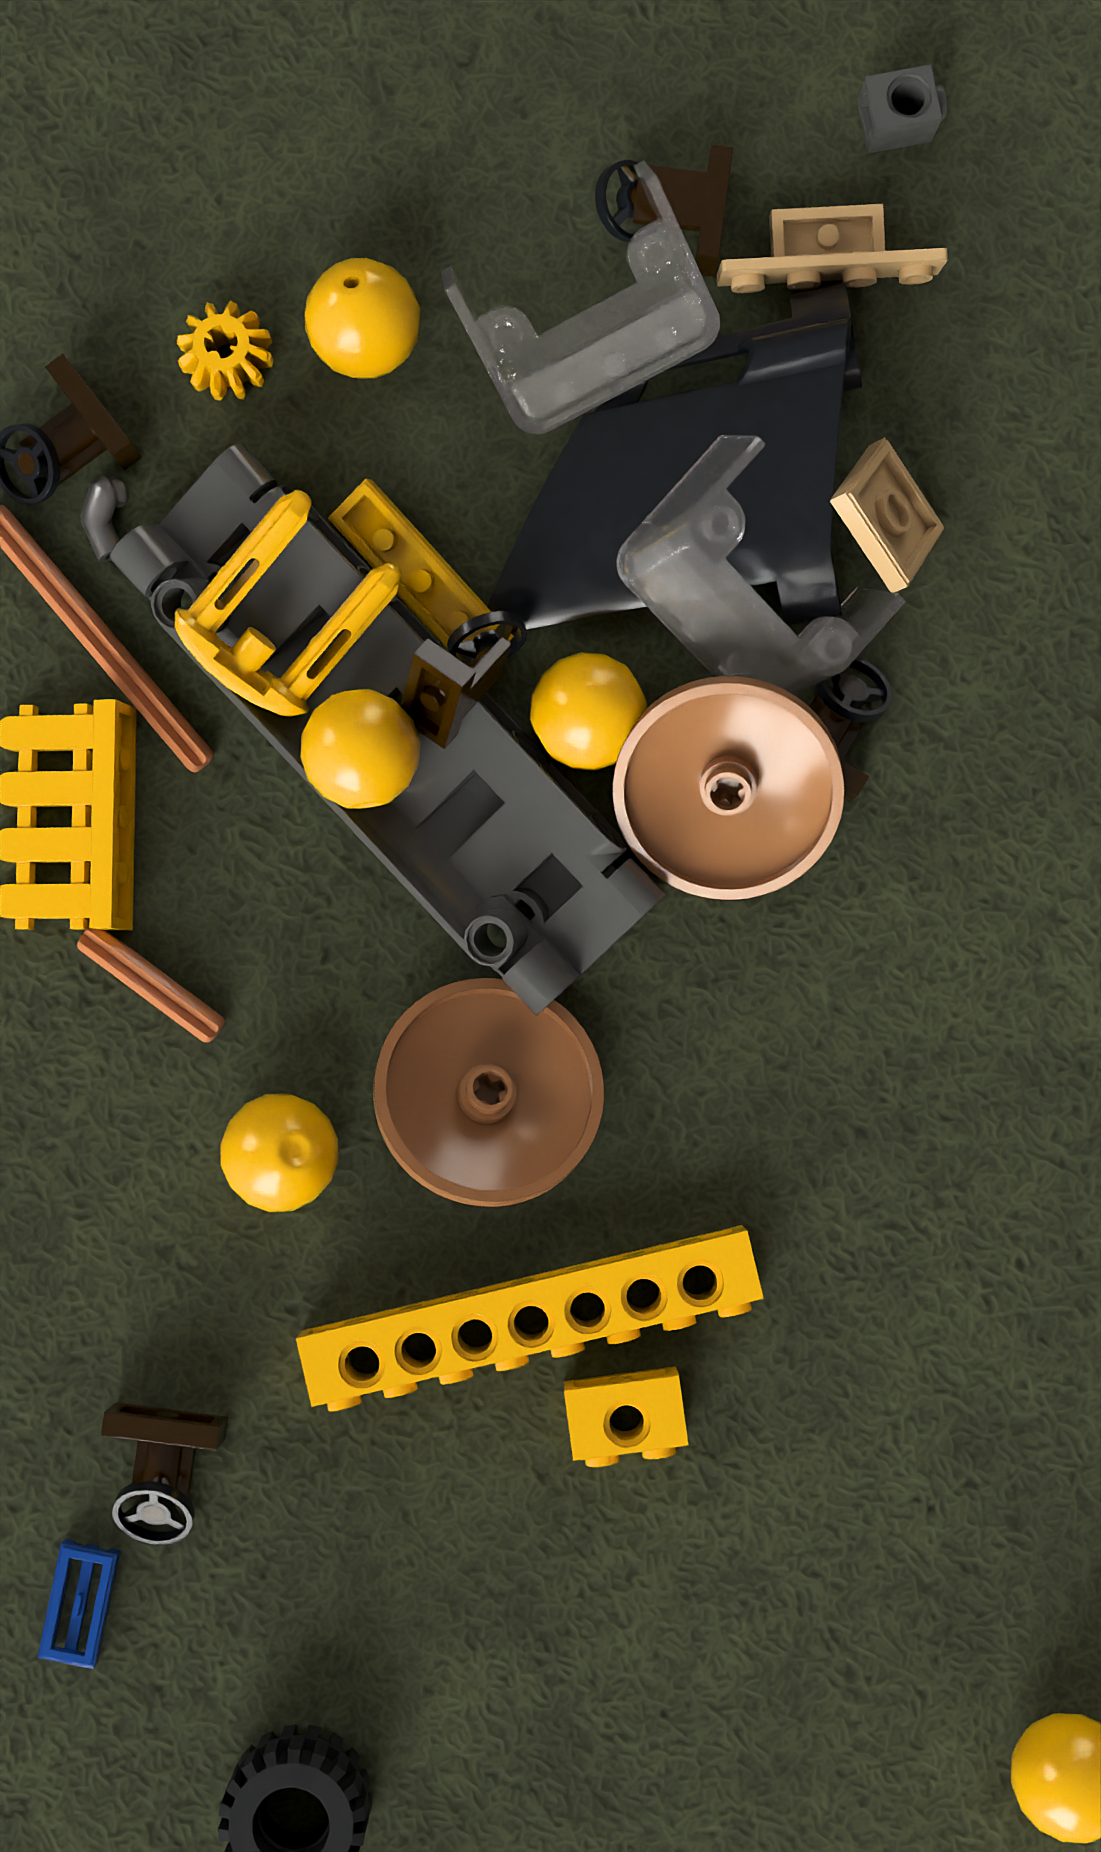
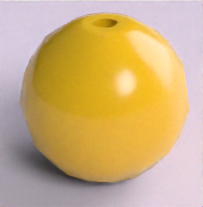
[305,258,420,379]
[530,652,647,770]
[300,689,420,809]
[220,1093,339,1212]
[1011,1713,1101,1843]

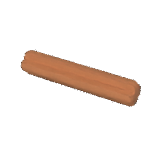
[77,927,225,1043]

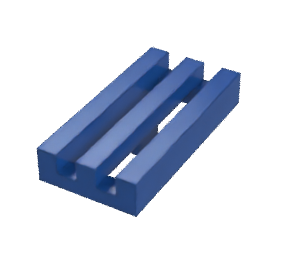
[37,1539,121,1669]

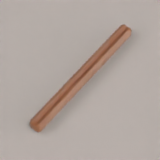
[0,505,214,773]

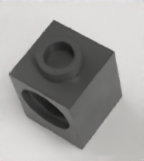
[857,64,947,154]

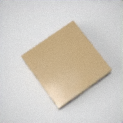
[830,437,944,594]

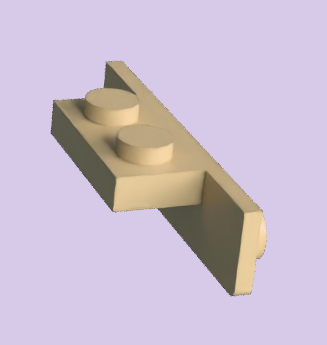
[717,204,948,293]

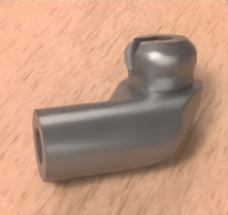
[80,476,129,562]

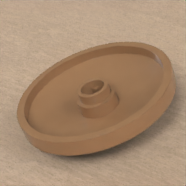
[613,676,844,900]
[373,978,604,1207]

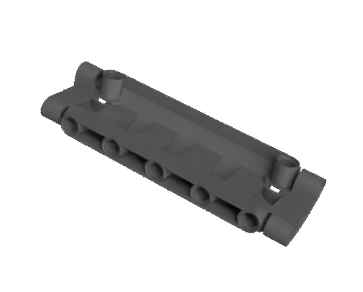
[110,443,666,1016]

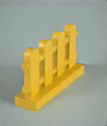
[0,699,137,931]

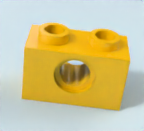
[564,1366,689,1467]

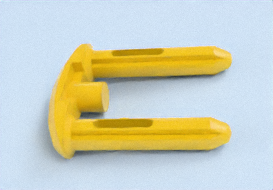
[175,490,402,717]

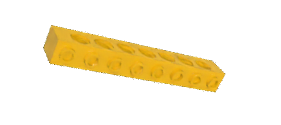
[296,1225,764,1411]

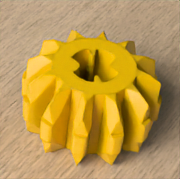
[177,300,274,402]

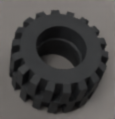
[218,1724,372,1852]

